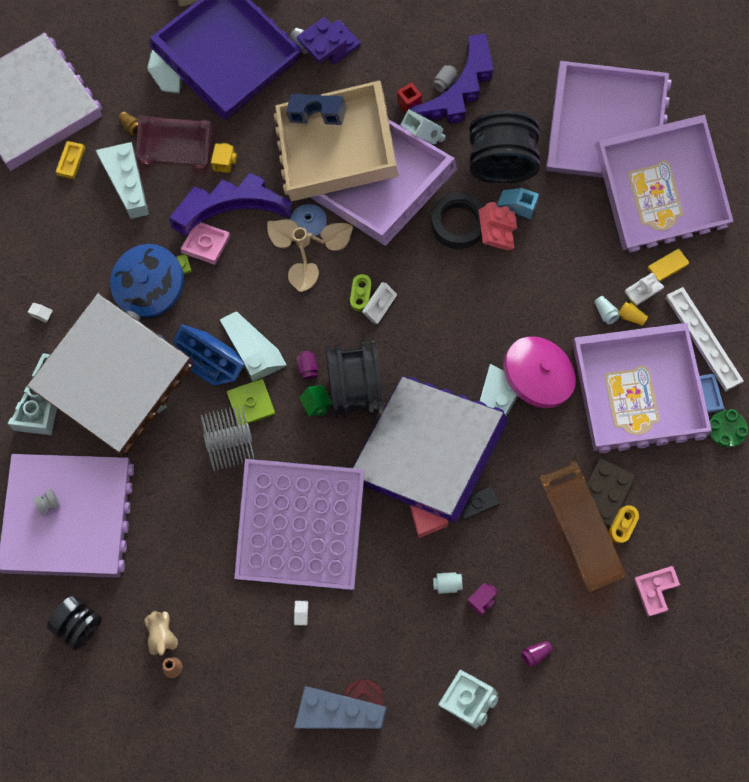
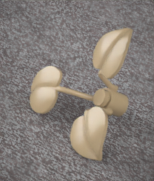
[267,220,353,292]

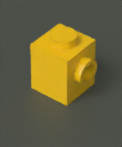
[211,143,237,173]

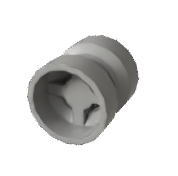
[33,489,60,515]

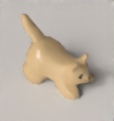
[144,611,178,656]

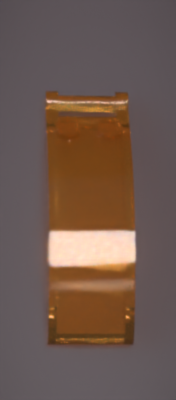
[540,460,627,592]

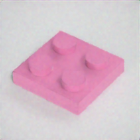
[181,223,230,265]

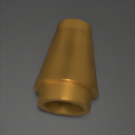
[118,112,143,136]

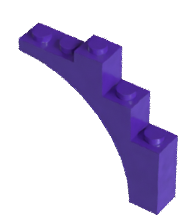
[410,34,493,124]
[170,173,292,236]

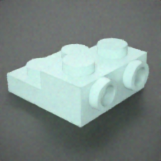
[439,670,498,729]

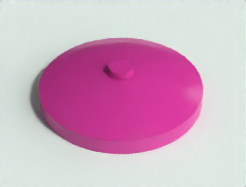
[503,337,576,408]

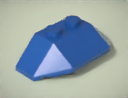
[173,324,244,386]

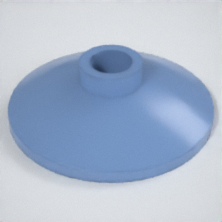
[290,204,327,236]

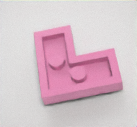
[634,566,680,617]

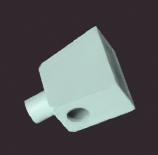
[400,110,446,145]

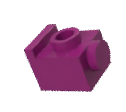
[467,582,498,617]

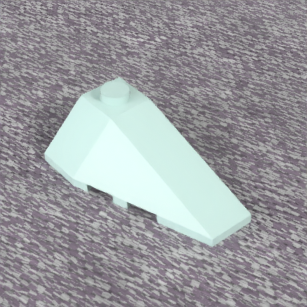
[220,311,287,382]

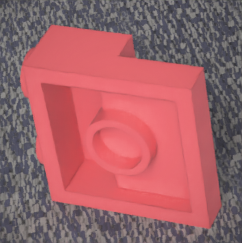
[478,202,517,251]

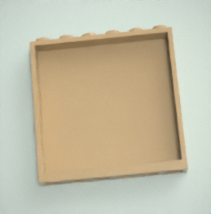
[274,81,399,201]

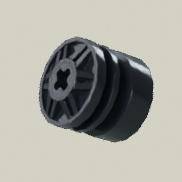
[47,595,102,650]

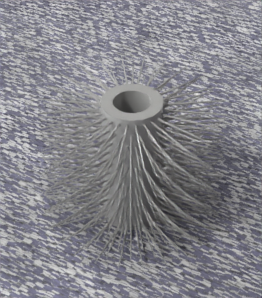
[201,405,255,471]

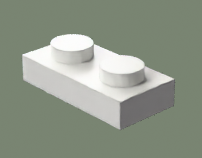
[362,283,397,324]

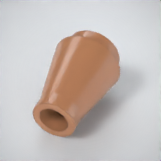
[162,658,183,678]

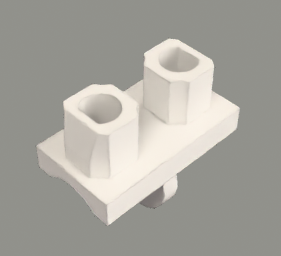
[625,273,664,306]

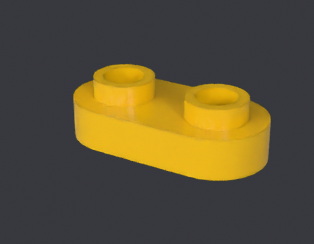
[609,506,639,543]

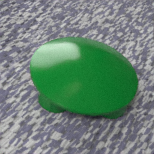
[709,409,748,447]

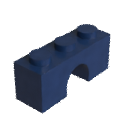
[286,94,347,125]

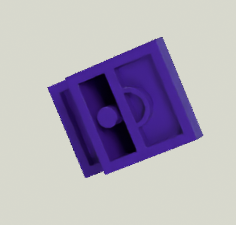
[297,17,361,64]

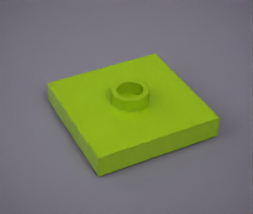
[227,379,275,425]

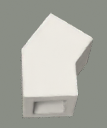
[28,303,53,323]
[294,601,308,625]

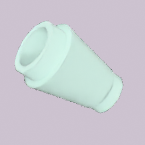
[594,296,620,324]

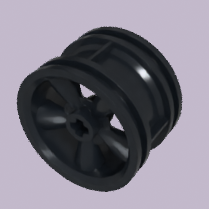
[325,340,383,419]

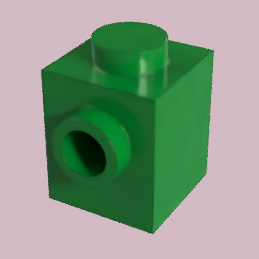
[299,385,333,417]

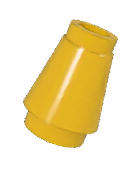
[619,302,648,326]

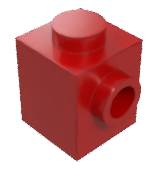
[397,82,422,113]

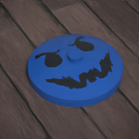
[110,244,184,318]

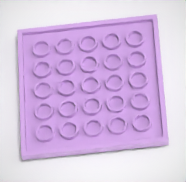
[234,459,365,590]

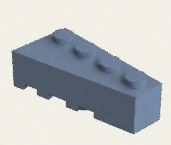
[295,686,387,728]

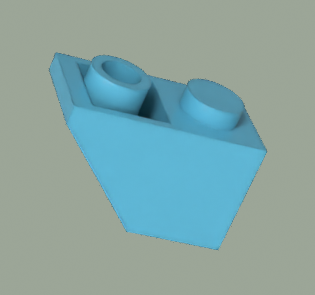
[497,188,539,219]

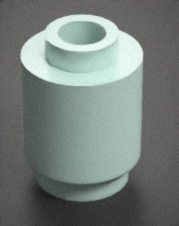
[433,572,462,594]

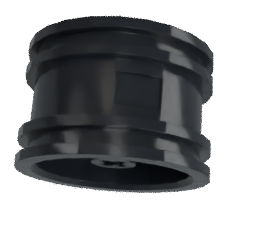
[469,110,540,183]

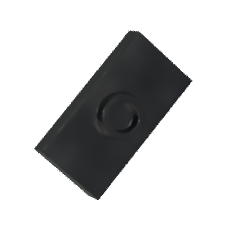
[461,486,500,520]

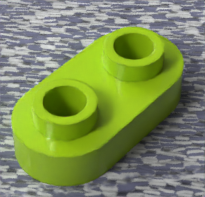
[350,274,371,312]

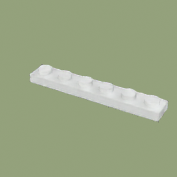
[666,287,743,392]

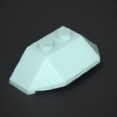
[147,50,183,93]

